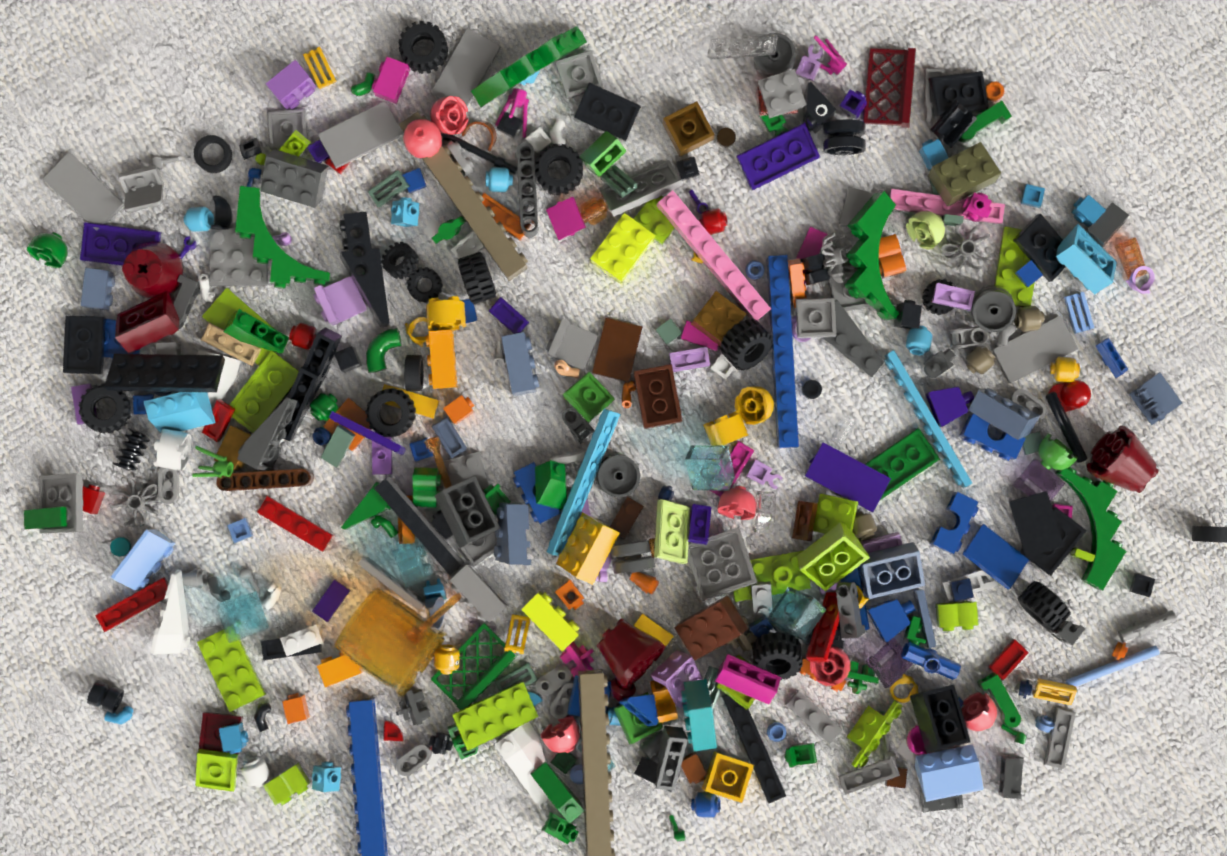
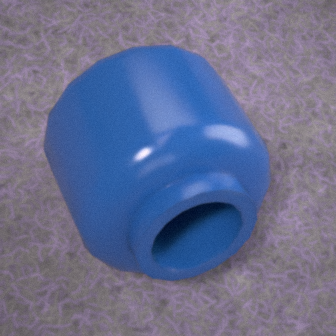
[691,792,721,818]

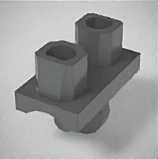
[923,348,956,378]
[396,690,431,725]

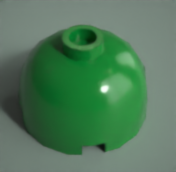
[27,232,68,268]

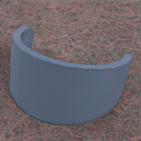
[425,597,445,631]

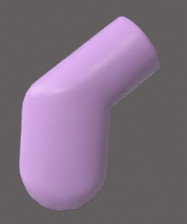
[272,232,292,246]

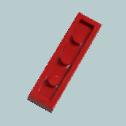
[257,496,334,552]
[95,577,169,632]
[806,592,839,662]

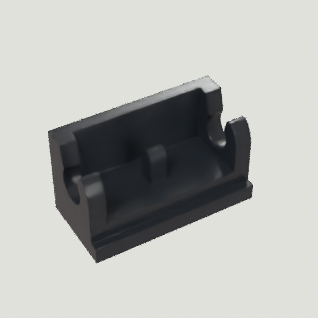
[930,100,977,148]

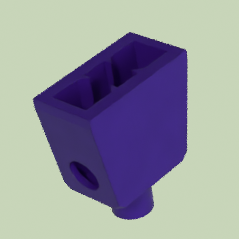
[925,387,974,427]

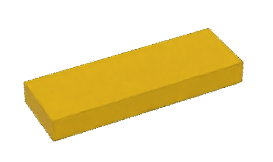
[382,384,439,419]

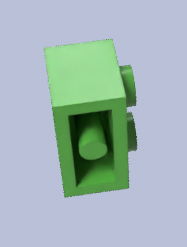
[579,131,627,177]

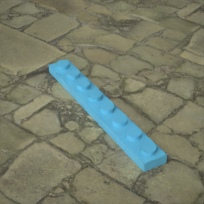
[884,350,972,487]
[547,408,620,556]

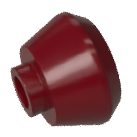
[610,678,636,701]

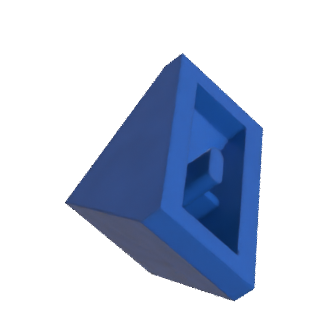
[619,694,658,726]

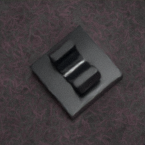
[676,156,700,181]

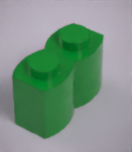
[413,467,442,508]

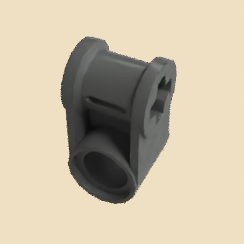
[562,408,595,444]

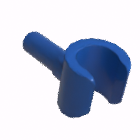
[246,168,262,187]

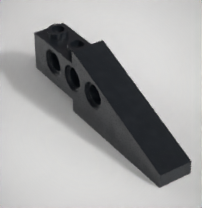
[340,212,389,328]
[284,327,342,442]

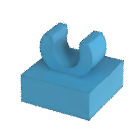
[423,578,447,599]

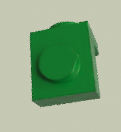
[483,484,511,515]
[785,743,817,768]

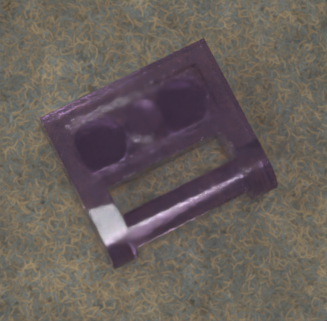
[1012,459,1065,502]
[866,637,913,688]

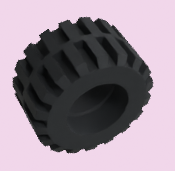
[398,21,448,74]
[535,144,583,195]
[458,252,496,304]
[720,318,773,371]
[78,383,131,434]
[365,388,416,437]
[1017,581,1071,631]
[752,631,803,680]

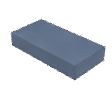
[431,416,467,459]

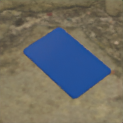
[463,299,478,323]

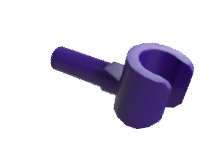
[689,190,708,214]
[179,236,197,259]

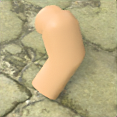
[554,360,580,378]

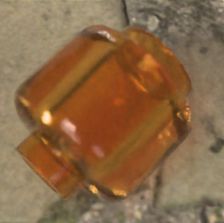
[580,197,609,225]

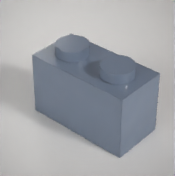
[81,268,115,311]

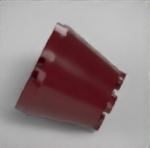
[122,241,183,298]
[1086,426,1159,493]
[596,618,666,688]

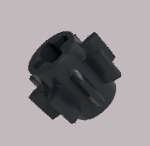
[428,732,453,755]

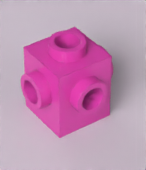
[962,192,992,222]

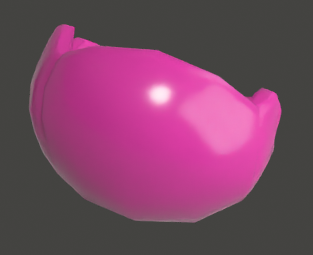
[906,725,931,756]

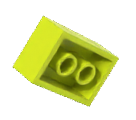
[590,213,655,284]
[521,591,580,651]

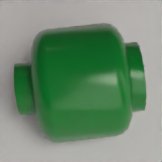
[310,393,338,422]

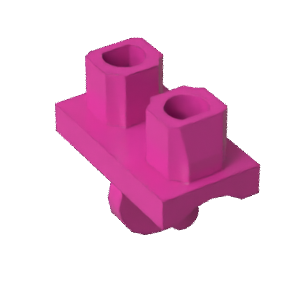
[560,641,594,678]

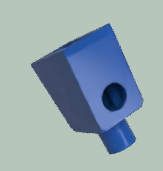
[866,598,916,642]

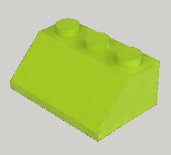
[797,522,870,591]

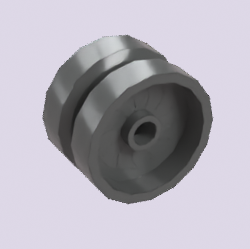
[754,33,795,78]
[972,285,1016,332]
[597,454,641,498]
[610,540,656,574]

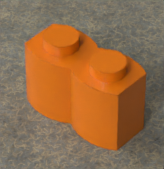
[879,234,906,279]

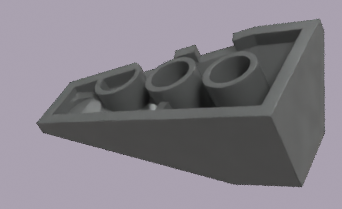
[237,397,297,471]

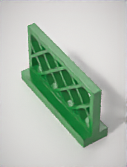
[431,623,518,710]

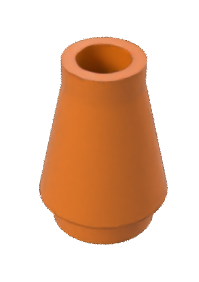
[629,572,659,595]

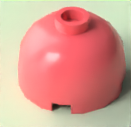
[430,96,468,135]
[403,119,442,158]
[717,486,756,520]
[810,646,850,686]
[961,692,997,731]
[541,716,580,753]

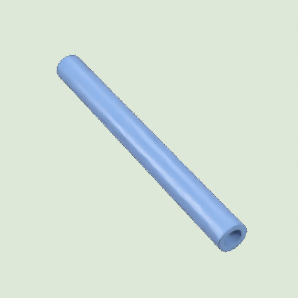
[1065,645,1159,686]

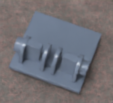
[1129,372,1182,425]

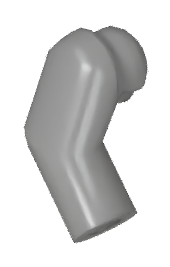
[997,323,1016,347]

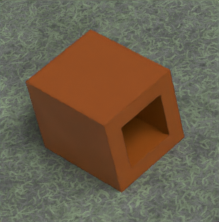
[681,751,707,784]

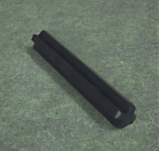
[1046,392,1088,463]

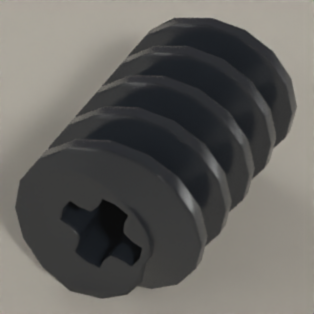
[112,428,150,471]

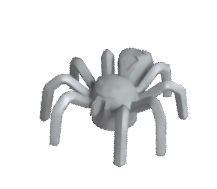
[941,225,991,270]
[821,233,855,283]
[110,478,160,527]

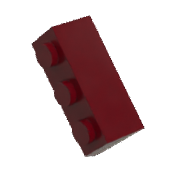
[115,291,179,353]

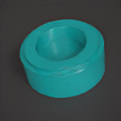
[110,537,131,557]

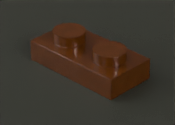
[610,496,644,539]
[792,501,818,542]

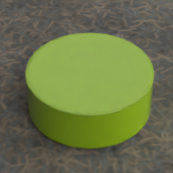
[772,565,792,585]

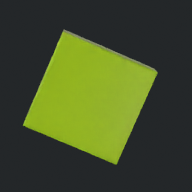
[1070,548,1095,562]

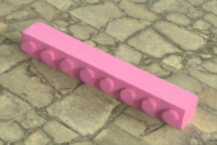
[656,190,771,321]

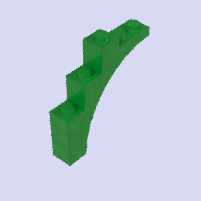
[471,26,587,107]
[235,186,330,289]
[844,191,899,320]
[1055,467,1127,591]

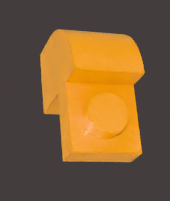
[650,680,678,723]

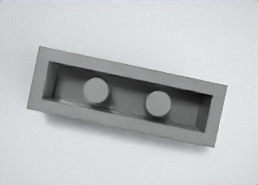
[450,564,508,623]

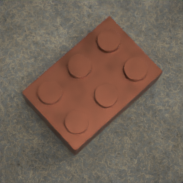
[634,364,682,429]
[674,595,748,661]

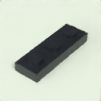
[261,638,322,660]

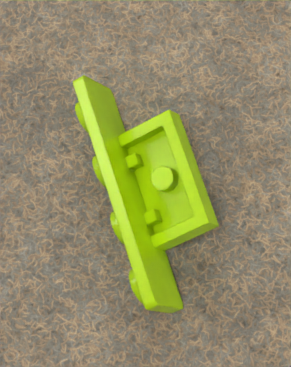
[847,701,903,769]

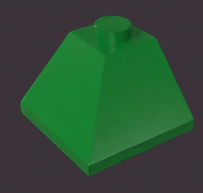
[535,460,567,510]

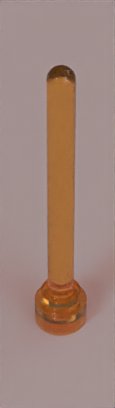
[424,436,452,489]
[407,593,461,644]

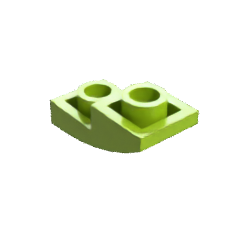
[279,130,311,157]

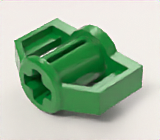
[432,216,466,244]
[448,724,478,760]

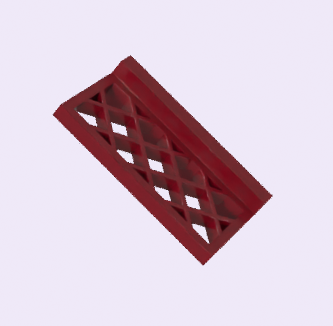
[864,48,916,128]

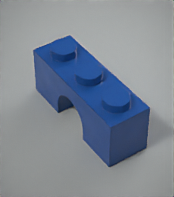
[960,414,1026,461]
[513,462,561,524]
[929,492,979,554]

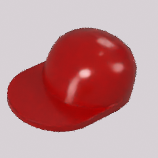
[1048,380,1091,412]

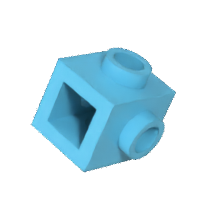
[391,197,419,227]
[312,762,341,792]

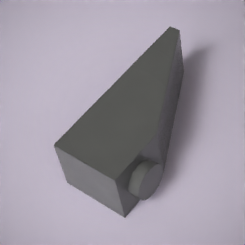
[655,726,688,791]

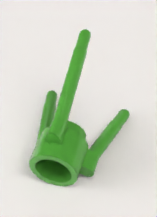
[192,446,234,478]

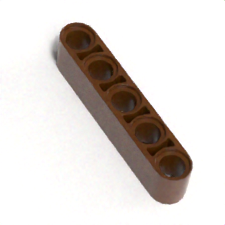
[216,469,314,491]

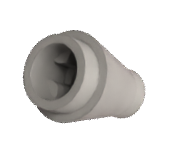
[182,569,208,588]

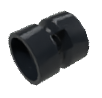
[800,253,830,285]
[87,680,124,714]

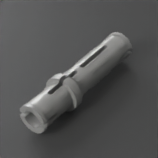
[1118,610,1177,642]

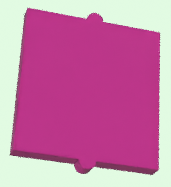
[546,197,586,240]

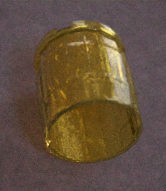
[334,587,447,698]

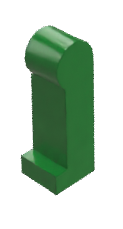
[959,101,1012,143]
[977,672,1021,728]

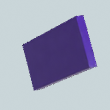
[736,123,820,191]
[80,222,161,266]
[329,411,406,455]
[805,442,891,513]

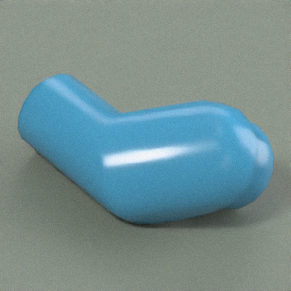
[104,706,134,724]

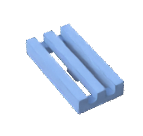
[1064,292,1094,334]

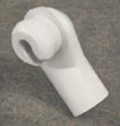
[549,119,566,146]
[198,274,216,302]
[261,582,281,610]

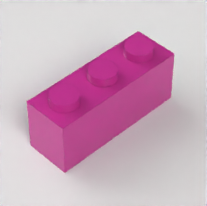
[715,654,781,705]

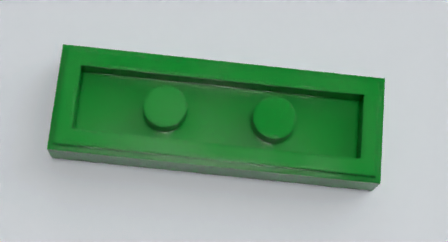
[24,507,67,530]

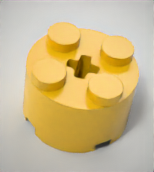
[426,296,466,331]
[703,410,748,449]

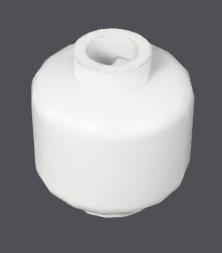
[242,757,270,788]

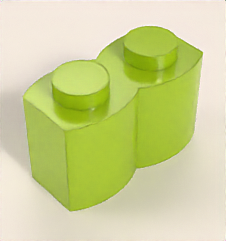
[936,601,978,631]
[263,763,311,806]

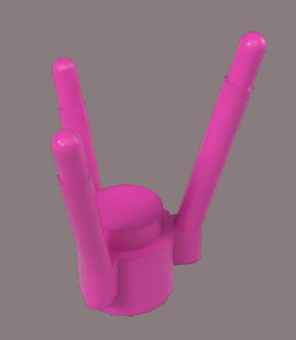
[804,35,847,75]
[495,88,529,138]

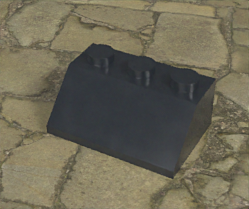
[910,685,971,753]

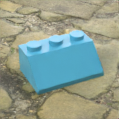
[1056,224,1117,294]
[143,392,216,433]

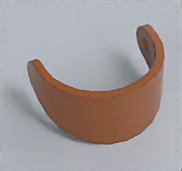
[462,121,497,151]

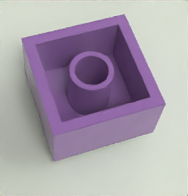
[265,60,316,110]

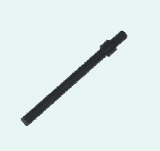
[441,133,518,174]

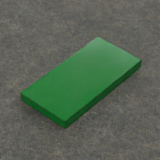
[865,428,940,500]

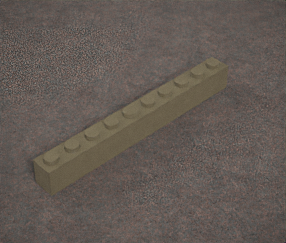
[399,111,528,281]
[578,670,615,856]

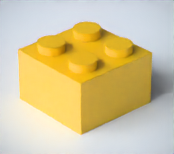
[702,751,754,803]

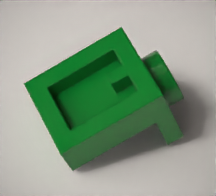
[904,615,926,646]

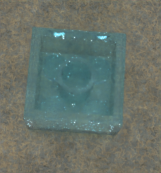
[685,445,735,491]
[392,542,433,588]
[767,587,826,641]
[216,591,269,643]

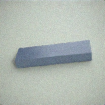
[913,589,936,648]

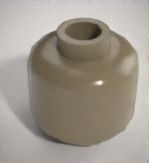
[1014,306,1045,332]
[966,346,995,374]
[852,511,877,541]

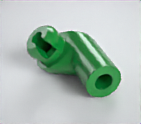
[351,72,375,96]
[371,515,398,538]

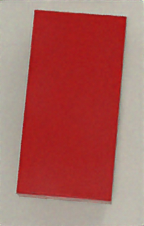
[202,399,235,442]
[988,639,1029,681]

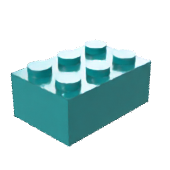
[681,679,717,751]

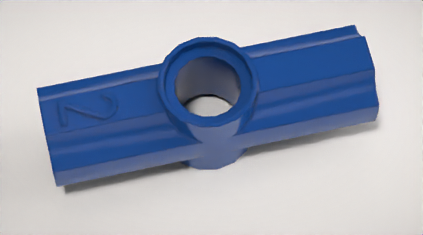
[901,642,961,680]

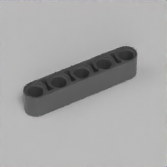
[517,142,539,238]

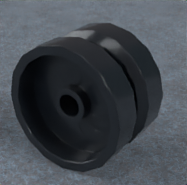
[823,119,866,155]

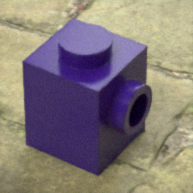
[839,89,867,120]

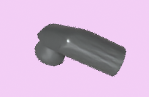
[207,577,231,603]

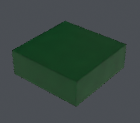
[550,752,578,775]

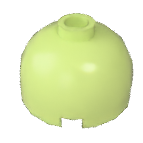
[906,211,945,250]

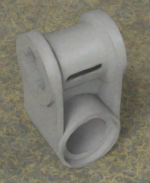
[949,327,988,350]

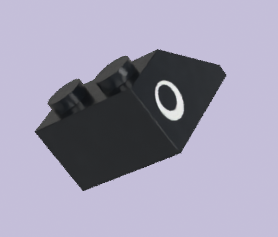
[803,82,837,134]

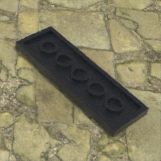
[104,354,225,393]

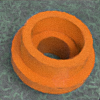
[1112,642,1128,660]

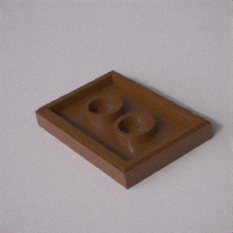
[592,318,643,382]

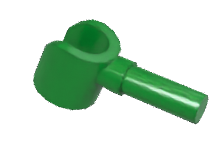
[1001,724,1027,744]
[669,815,685,842]

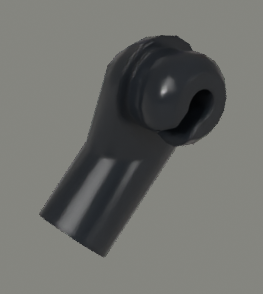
[254,703,271,732]

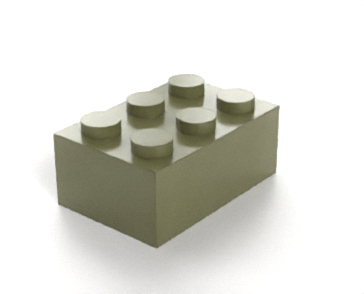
[928,142,1001,207]

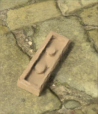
[200,323,262,366]

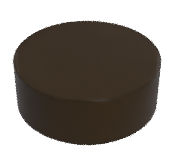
[717,128,736,148]

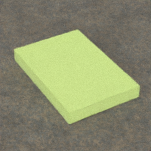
[654,499,690,564]

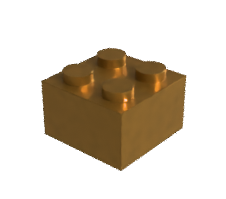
[662,101,715,157]
[691,291,747,347]

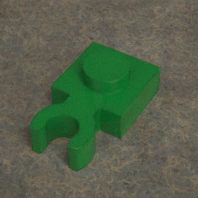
[759,112,788,137]

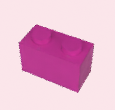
[372,57,410,104]

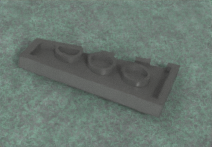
[822,299,884,377]

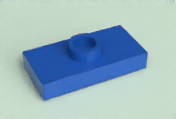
[1096,338,1128,378]

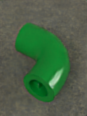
[366,328,402,373]

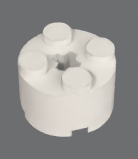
[154,429,192,471]

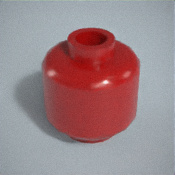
[699,208,728,235]
[289,322,317,350]

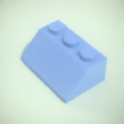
[111,529,175,590]
[915,744,983,802]

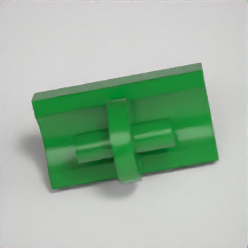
[847,661,879,694]
[541,812,579,844]

